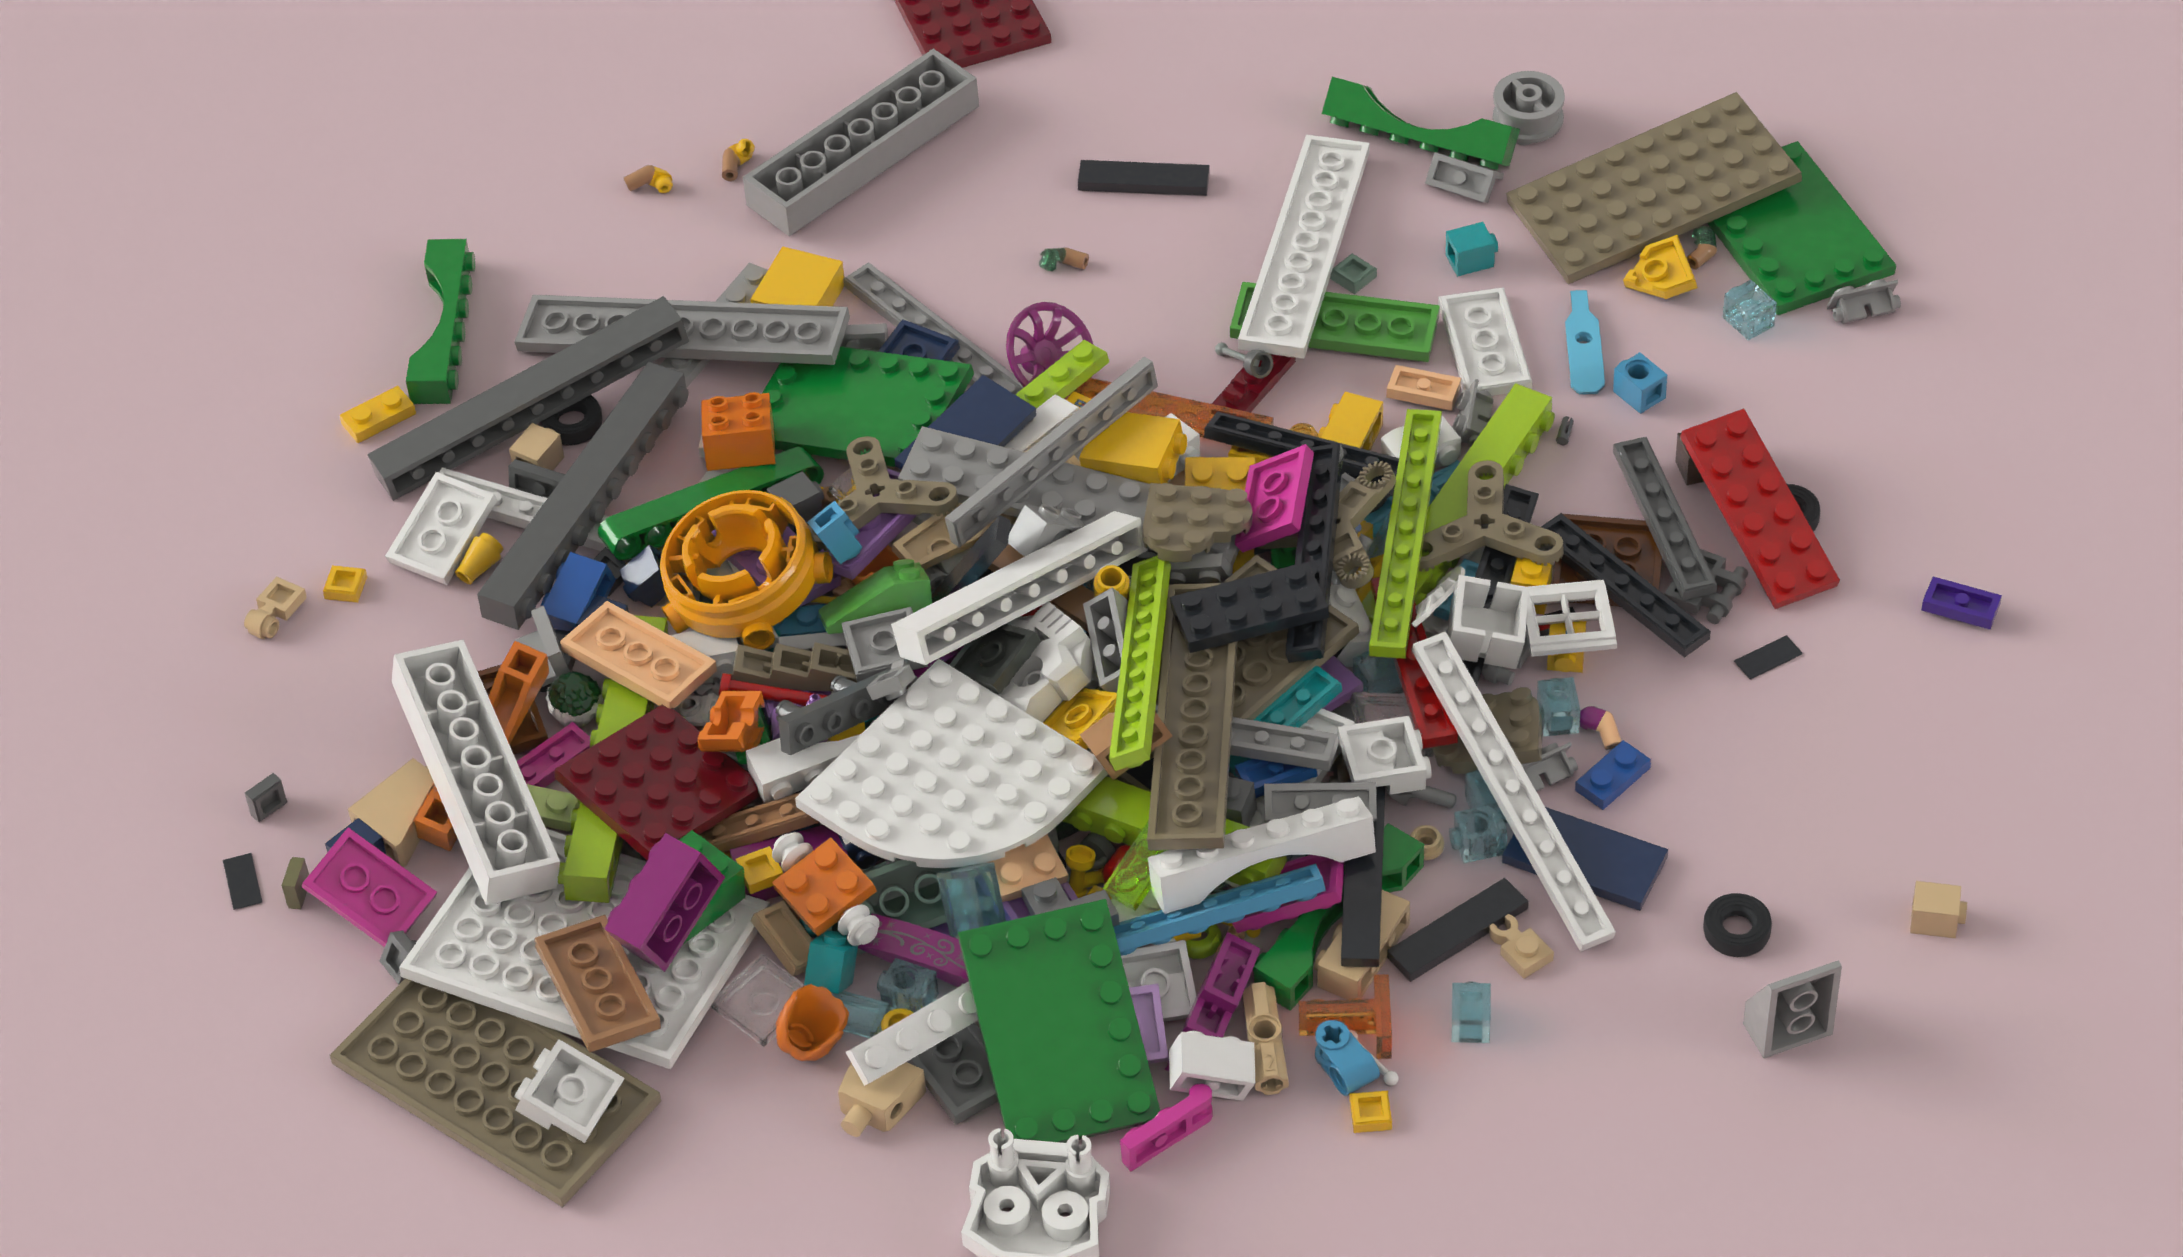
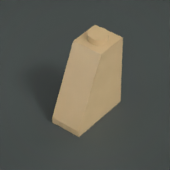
[348,758,435,867]

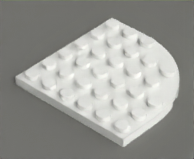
[795,659,1108,868]

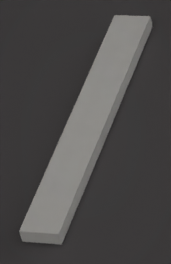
[844,262,1024,394]
[945,357,1158,547]

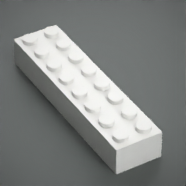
[392,640,560,905]

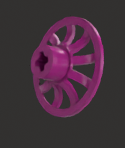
[1006,302,1094,400]

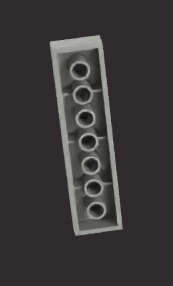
[743,49,979,236]

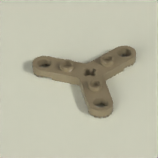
[808,436,959,551]
[1419,460,1564,571]
[1257,461,1396,589]

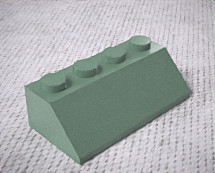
[825,858,977,956]

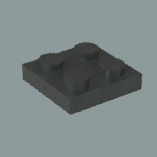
[950,624,1041,694]

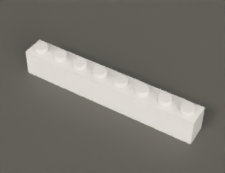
[891,511,1148,665]

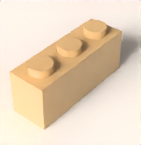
[1314,890,1410,1004]

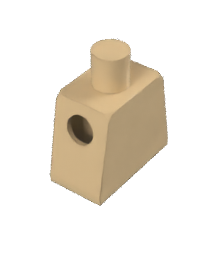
[838,1062,926,1137]

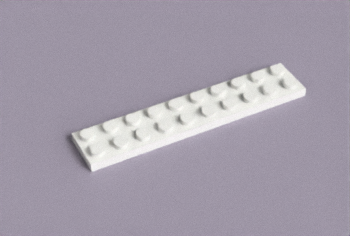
[1238,135,1370,359]

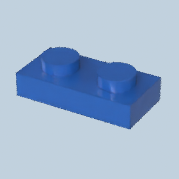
[1575,740,1651,810]
[1235,759,1318,798]

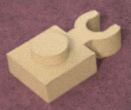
[1489,914,1554,979]

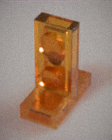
[1298,974,1392,1059]

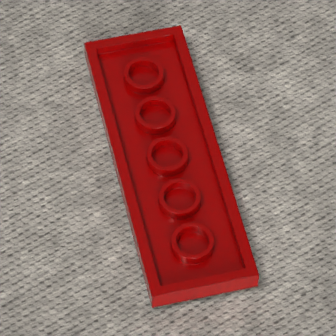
[1680,408,1840,609]

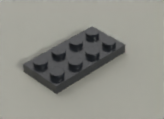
[1170,562,1330,653]

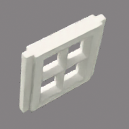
[1526,580,1617,657]

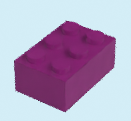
[604,833,725,972]

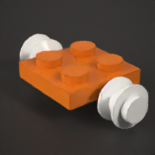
[772,832,880,946]

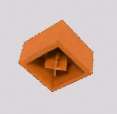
[701,392,776,471]

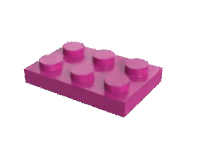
[1235,444,1314,552]
[302,828,437,947]
[1232,855,1345,933]

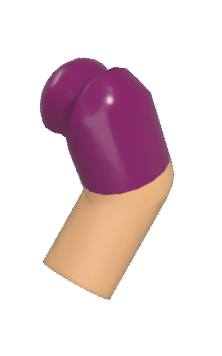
[1578,706,1622,749]

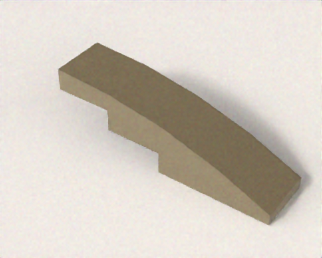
[732,642,857,691]

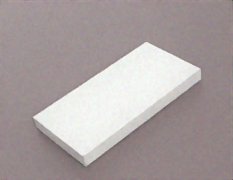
[1438,287,1532,396]

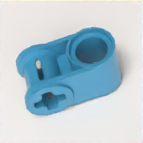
[1315,1020,1380,1096]

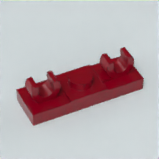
[1212,354,1296,418]

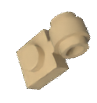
[244,576,307,639]

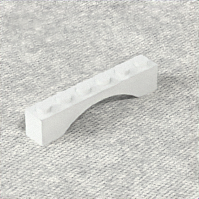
[746,733,862,804]
[1148,796,1376,914]

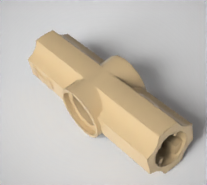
[1242,982,1289,1095]

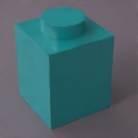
[1445,222,1498,277]
[804,931,858,994]

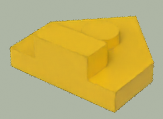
[1623,235,1698,299]

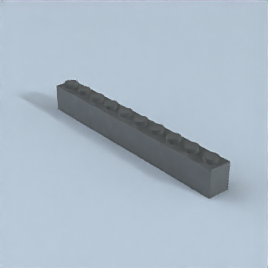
[367,296,689,501]
[477,361,689,630]

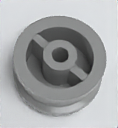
[1493,71,1565,145]

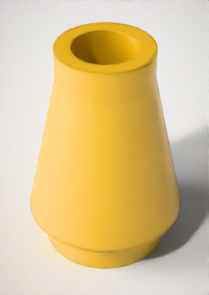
[455,533,504,585]

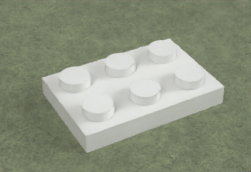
[385,472,498,585]

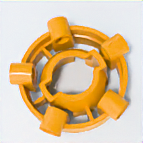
[660,490,833,650]

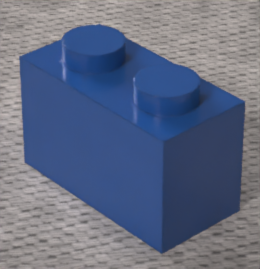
[541,552,616,631]

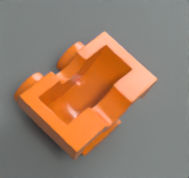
[698,691,765,752]

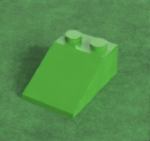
[818,559,932,634]

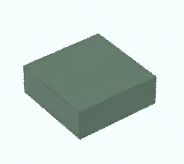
[1330,253,1377,294]

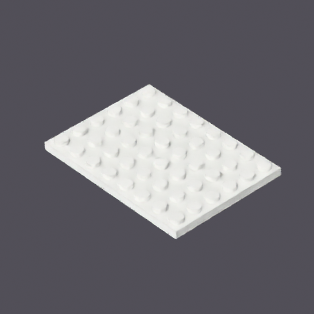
[399,829,770,1069]

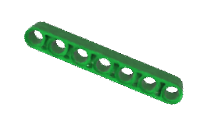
[598,447,824,560]

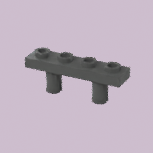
[775,669,900,755]

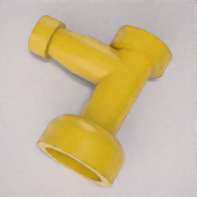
[1065,845,1104,898]

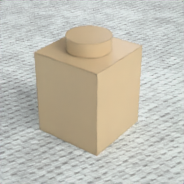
[509,423,564,471]
[1910,881,1967,938]

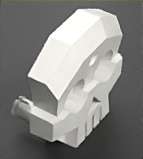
[995,602,1099,723]
[961,1128,1110,1257]

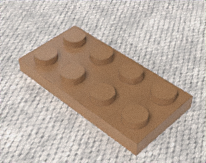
[534,915,661,1053]

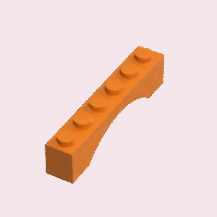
[414,641,549,851]

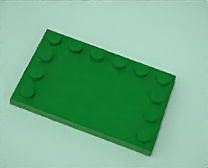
[1707,141,1896,315]
[762,347,974,467]
[958,899,1160,1143]

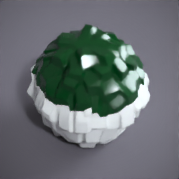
[545,671,603,728]

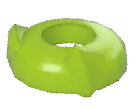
[1185,924,1222,959]

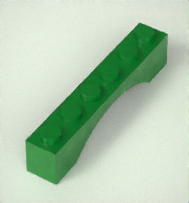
[1321,76,1520,170]
[406,239,475,404]
[1253,823,1424,1011]

